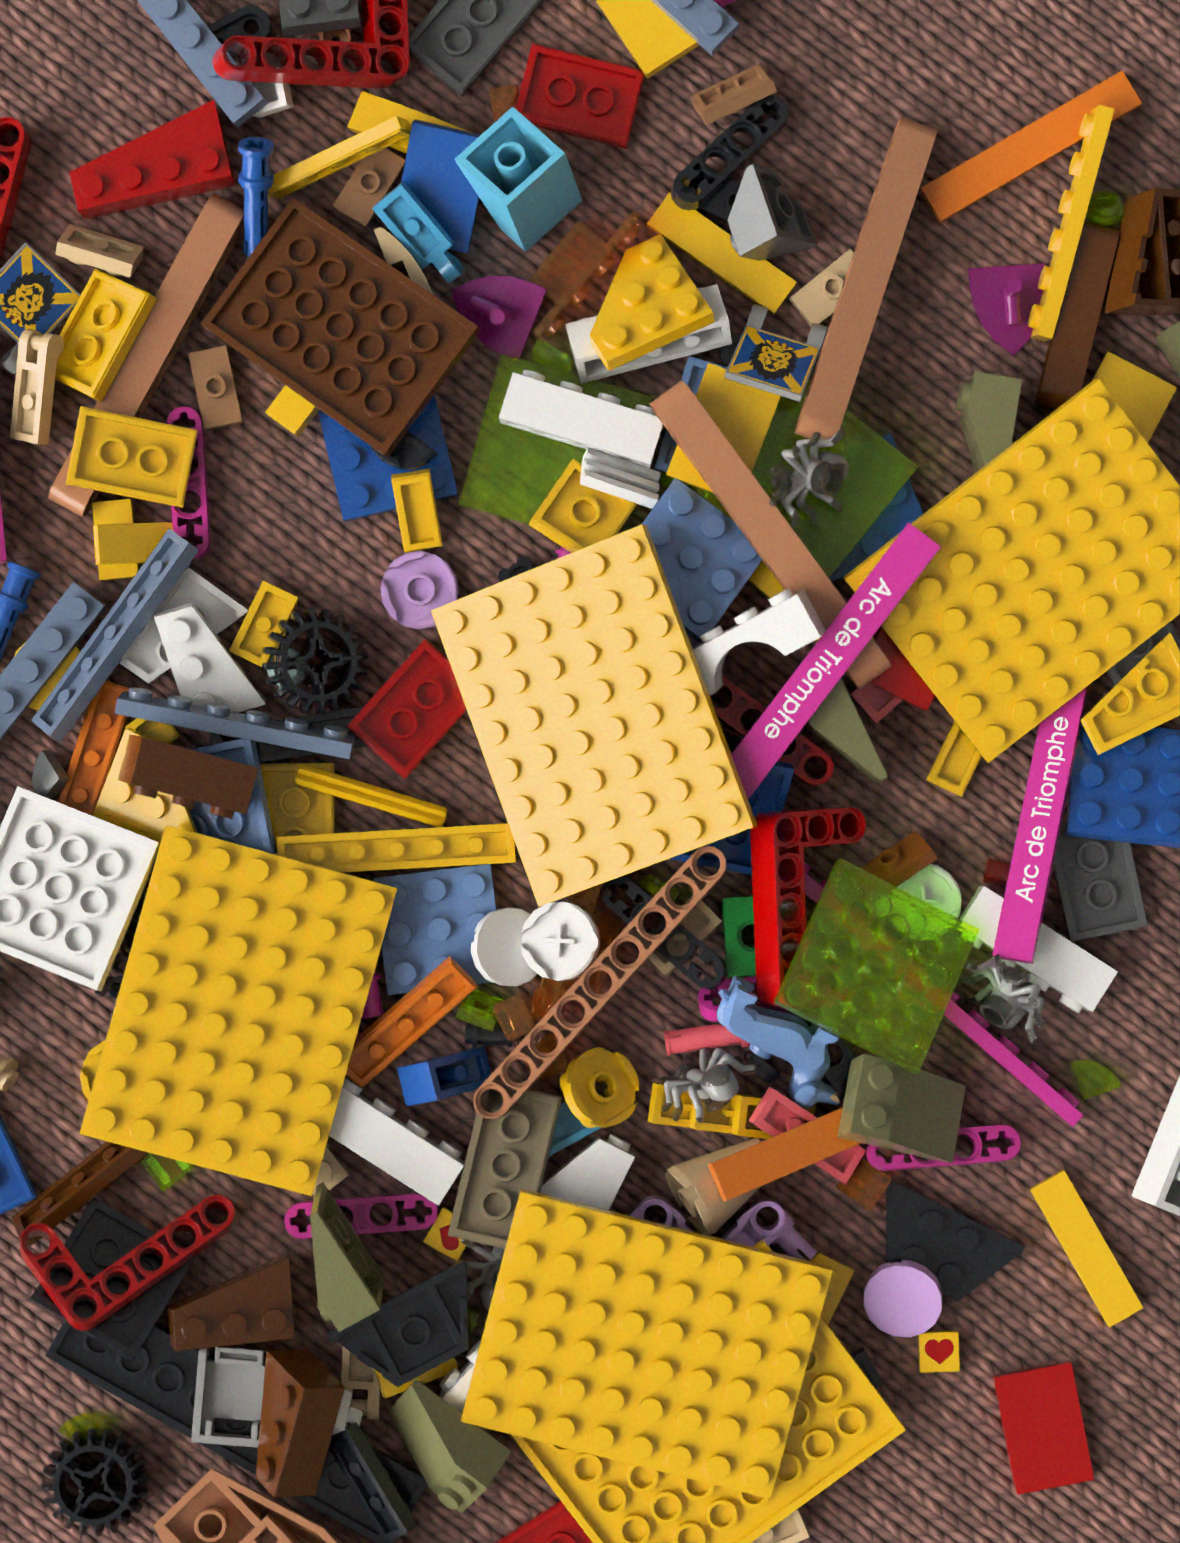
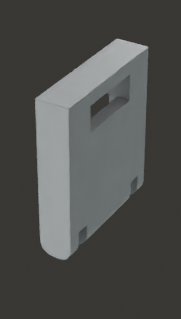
[191,1346,265,1448]

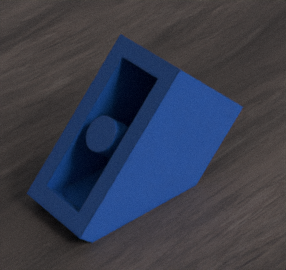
[397,1046,491,1106]

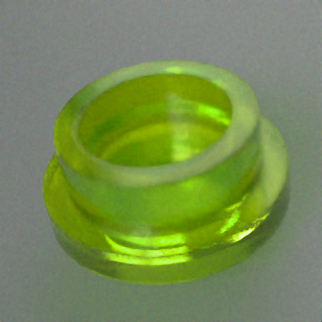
[1086,190,1124,226]

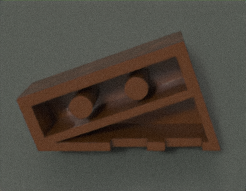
[1104,188,1180,316]
[117,734,258,819]
[167,1254,295,1351]
[256,1350,345,1498]

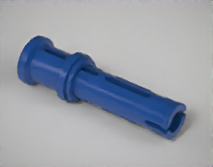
[238,137,274,257]
[0,561,41,661]

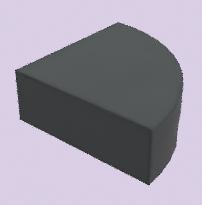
[33,750,70,800]

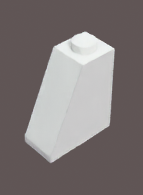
[541,1134,635,1210]

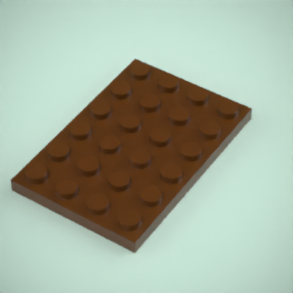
[201,198,481,458]

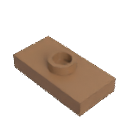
[690,64,777,125]
[332,148,405,229]
[188,345,243,431]

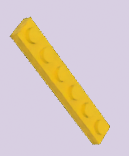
[1028,105,1114,342]
[277,823,516,873]

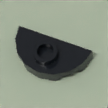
[371,431,438,470]

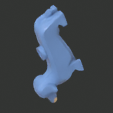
[717,975,840,1109]

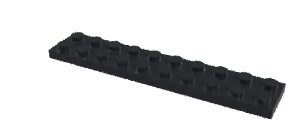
[45,1322,427,1543]

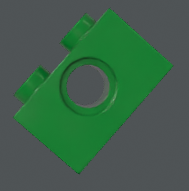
[721,896,756,977]

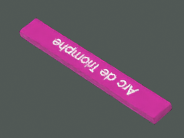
[732,523,941,799]
[992,685,1089,964]

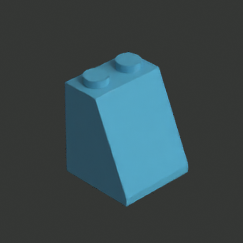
[455,107,583,252]

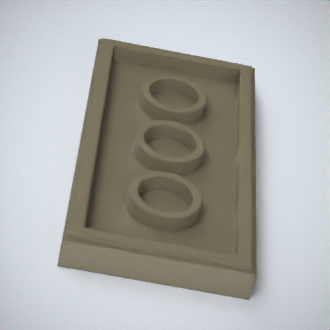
[448,1080,562,1249]

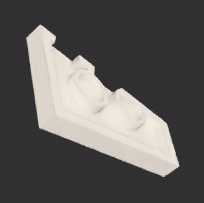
[120,567,248,684]
[154,603,266,713]

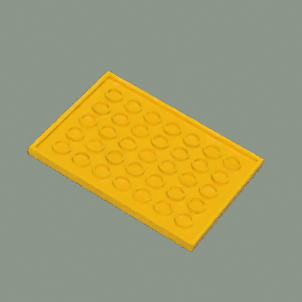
[843,378,1180,763]
[431,524,757,907]
[79,824,397,1196]
[461,1189,833,1499]
[510,1238,906,1543]

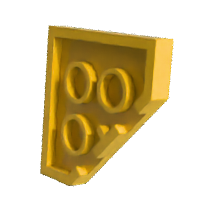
[590,234,715,371]
[93,728,201,868]

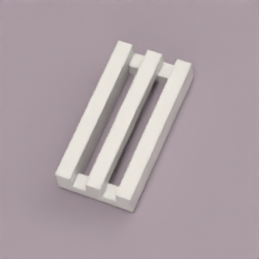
[580,448,661,509]

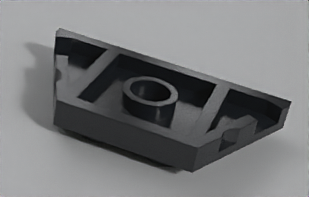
[885,1178,1025,1301]
[327,1259,469,1387]

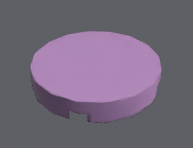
[380,551,459,630]
[864,1260,943,1337]

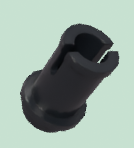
[464,1020,513,1048]

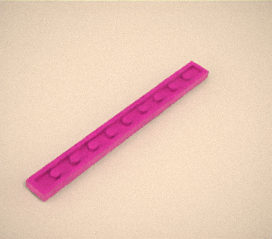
[804,862,1083,1127]

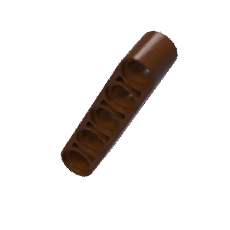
[1035,221,1120,410]

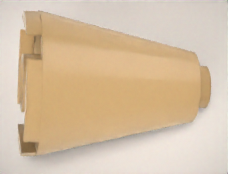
[665,1138,761,1236]

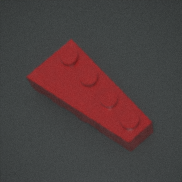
[69,100,237,220]

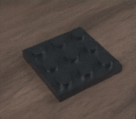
[30,1197,196,1362]

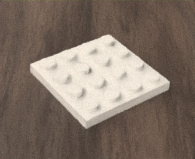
[0,786,160,992]

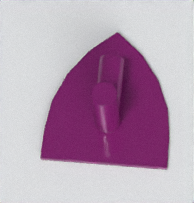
[968,263,1046,356]
[451,276,547,362]

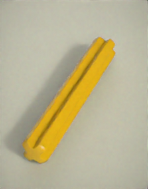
[295,764,447,827]

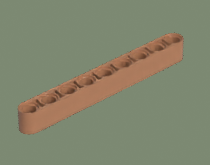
[794,117,937,440]
[48,194,244,518]
[650,380,891,690]
[473,846,727,1119]

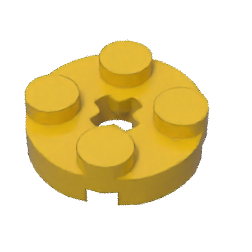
[560,1047,639,1128]

